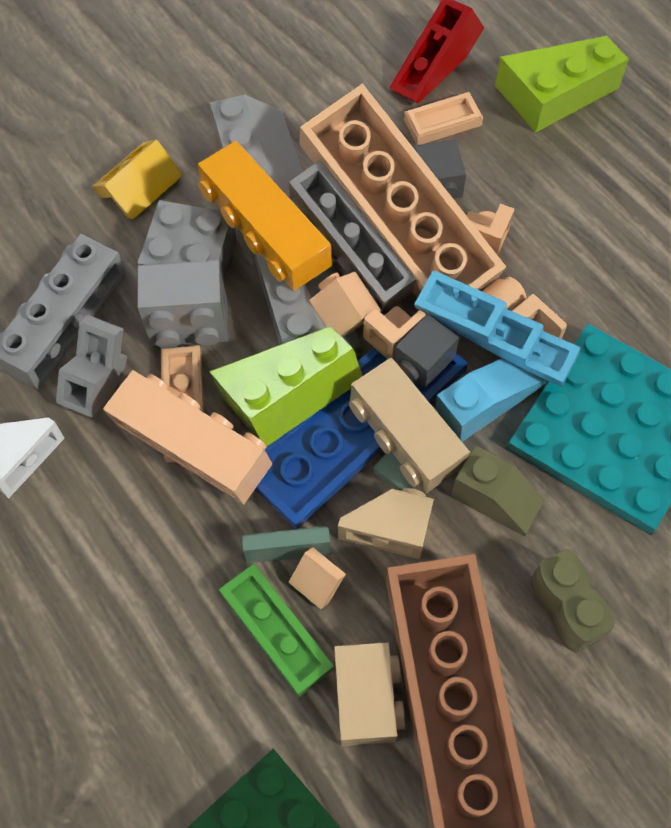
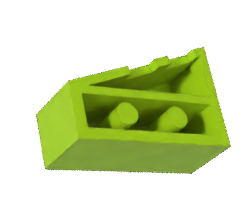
[495,36,629,133]
[210,326,363,446]

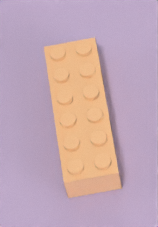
[299,83,506,298]

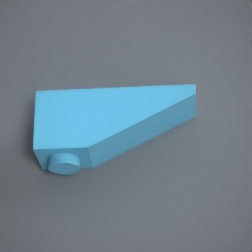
[436,358,549,442]

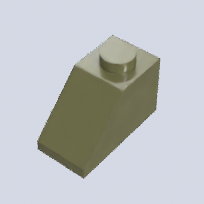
[451,445,545,536]

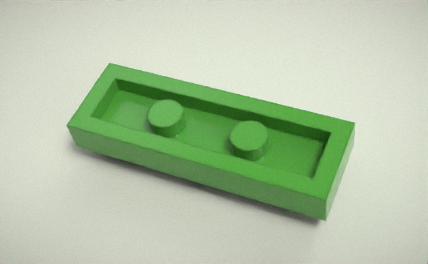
[219,564,334,697]

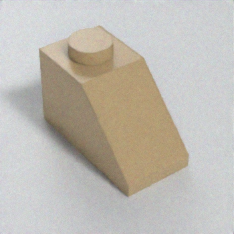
[338,488,434,559]

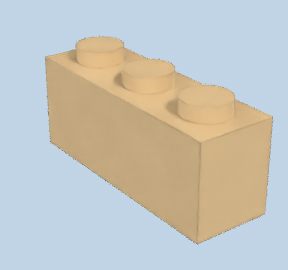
[349,357,470,494]

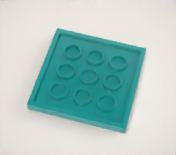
[506,324,671,535]

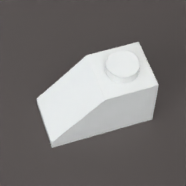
[0,418,65,499]

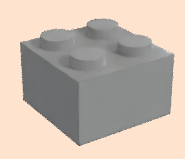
[137,200,237,283]
[138,260,228,348]

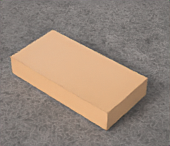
[404,92,483,145]

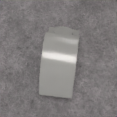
[56,315,127,417]

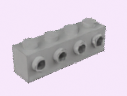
[289,160,416,314]
[0,234,126,390]

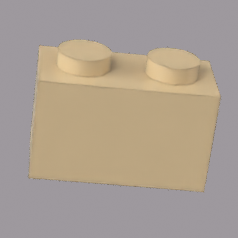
[334,642,405,746]

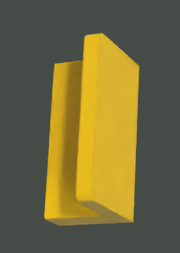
[92,139,182,219]

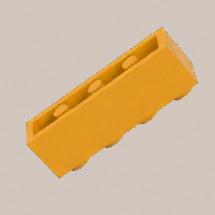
[198,141,332,291]

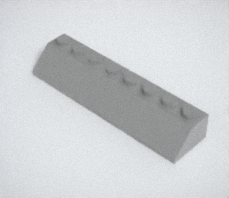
[210,95,362,354]

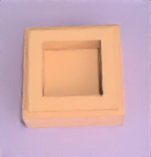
[288,547,346,609]

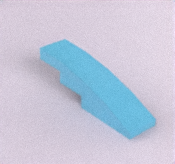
[414,270,581,387]

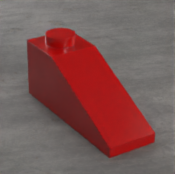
[389,0,484,104]

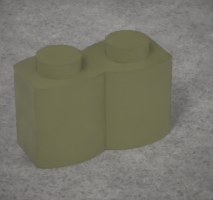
[532,549,614,653]

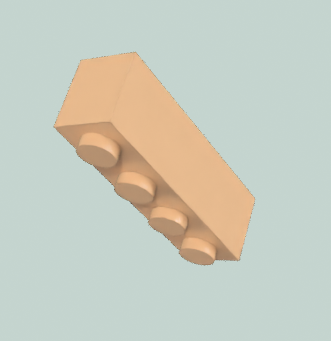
[103,370,272,505]

